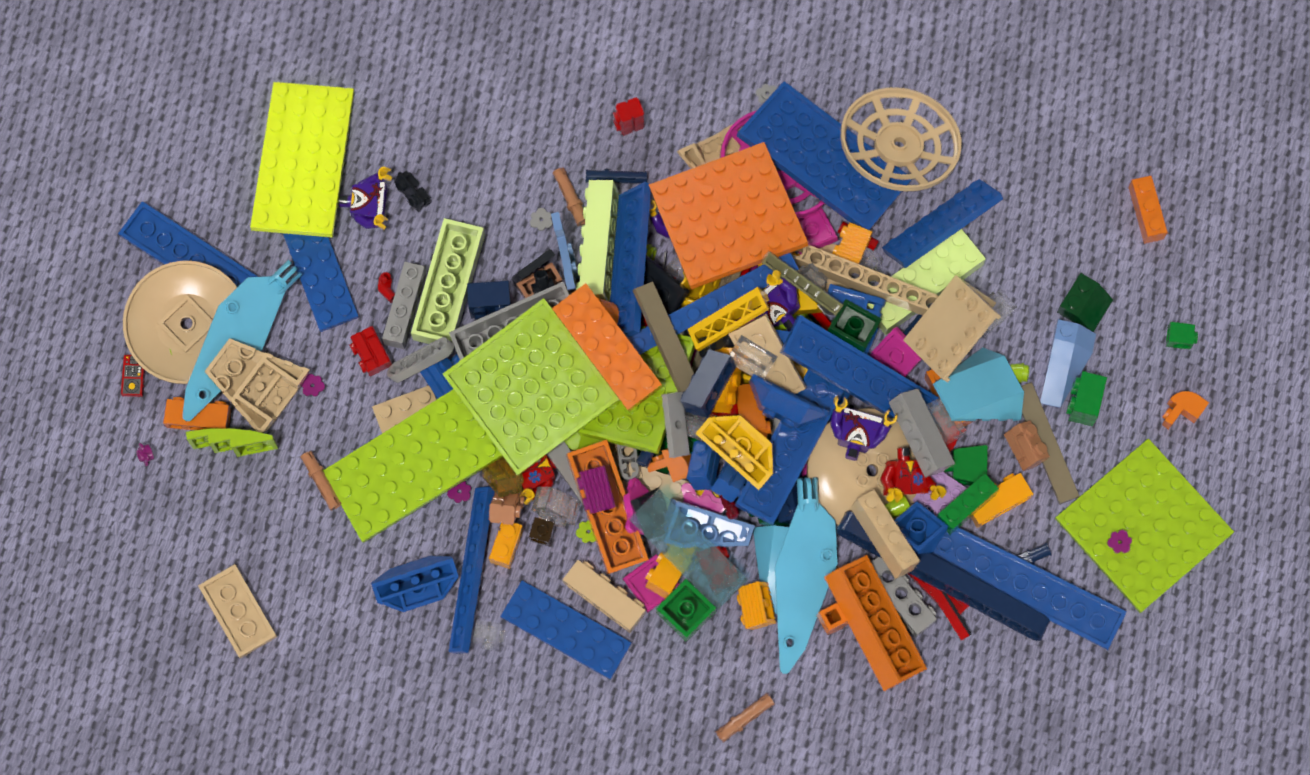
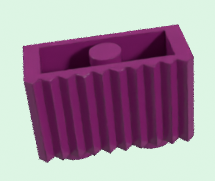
[576,466,615,514]

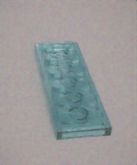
[629,489,748,610]

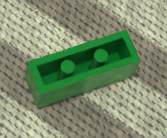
[937,473,999,535]

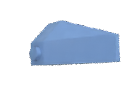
[1040,319,1096,408]
[663,498,755,548]

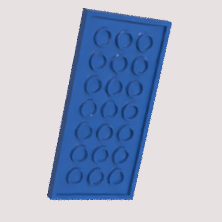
[736,81,912,230]

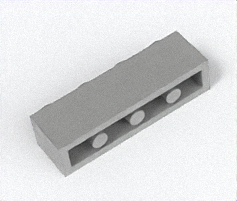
[889,389,955,477]

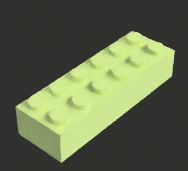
[576,180,620,301]
[411,218,485,344]
[867,229,985,336]

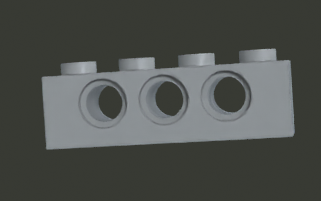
[382,262,426,349]
[871,557,937,638]

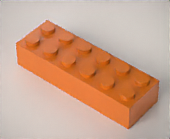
[552,283,663,412]
[566,440,649,574]
[824,555,927,691]

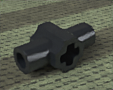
[531,270,554,294]

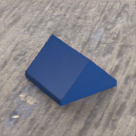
[894,501,948,554]

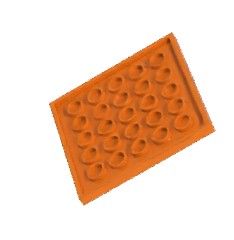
[649,142,808,289]

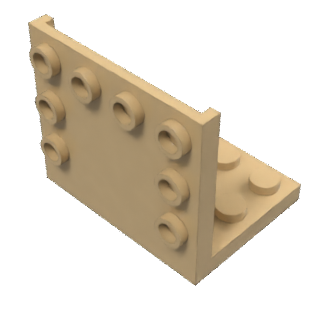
[903,275,1001,383]

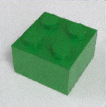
[1066,371,1107,427]
[656,579,716,642]

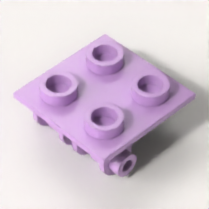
[912,472,967,516]

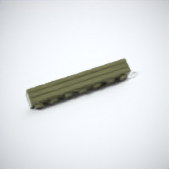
[761,251,843,316]

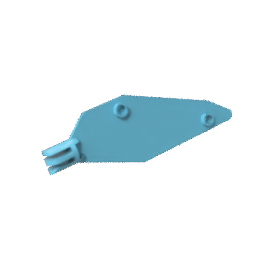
[182,260,302,421]
[775,477,837,674]

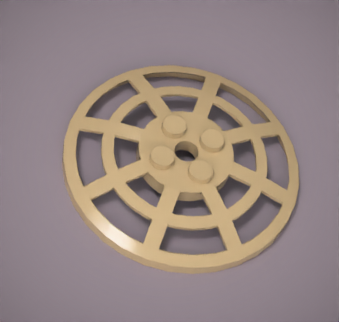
[840,88,961,192]

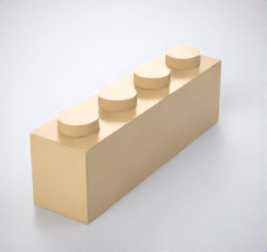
[850,490,920,579]
[562,560,646,633]

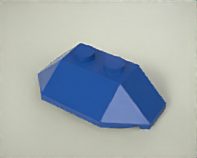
[749,373,830,428]
[371,556,459,612]

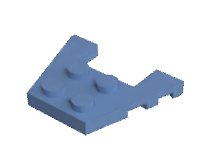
[551,212,580,290]

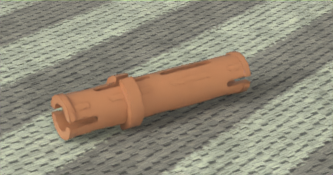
[553,167,585,226]
[300,451,341,511]
[715,693,774,743]

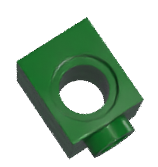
[1166,322,1198,350]

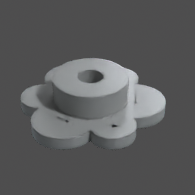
[756,84,777,103]
[530,208,552,231]

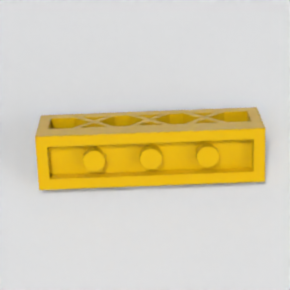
[688,287,769,351]

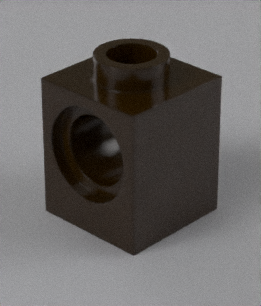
[529,517,556,547]

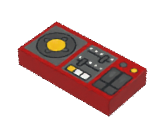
[121,355,145,397]

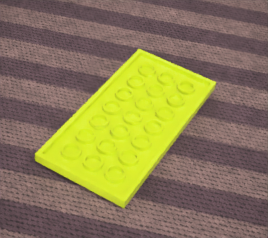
[250,82,354,238]

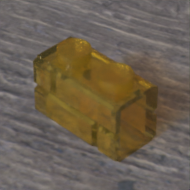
[482,457,524,497]

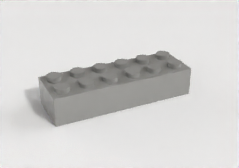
[449,282,570,360]

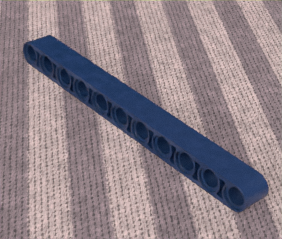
[836,511,1050,641]

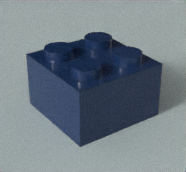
[467,281,511,321]

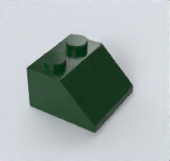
[1057,273,1113,332]
[827,299,882,353]

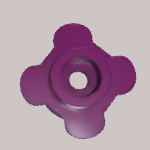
[136,443,154,466]

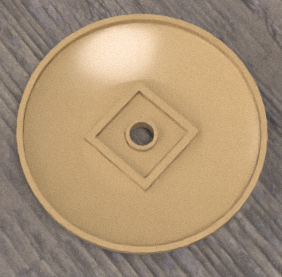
[123,261,237,384]
[807,408,917,526]

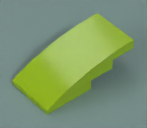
[186,428,278,457]

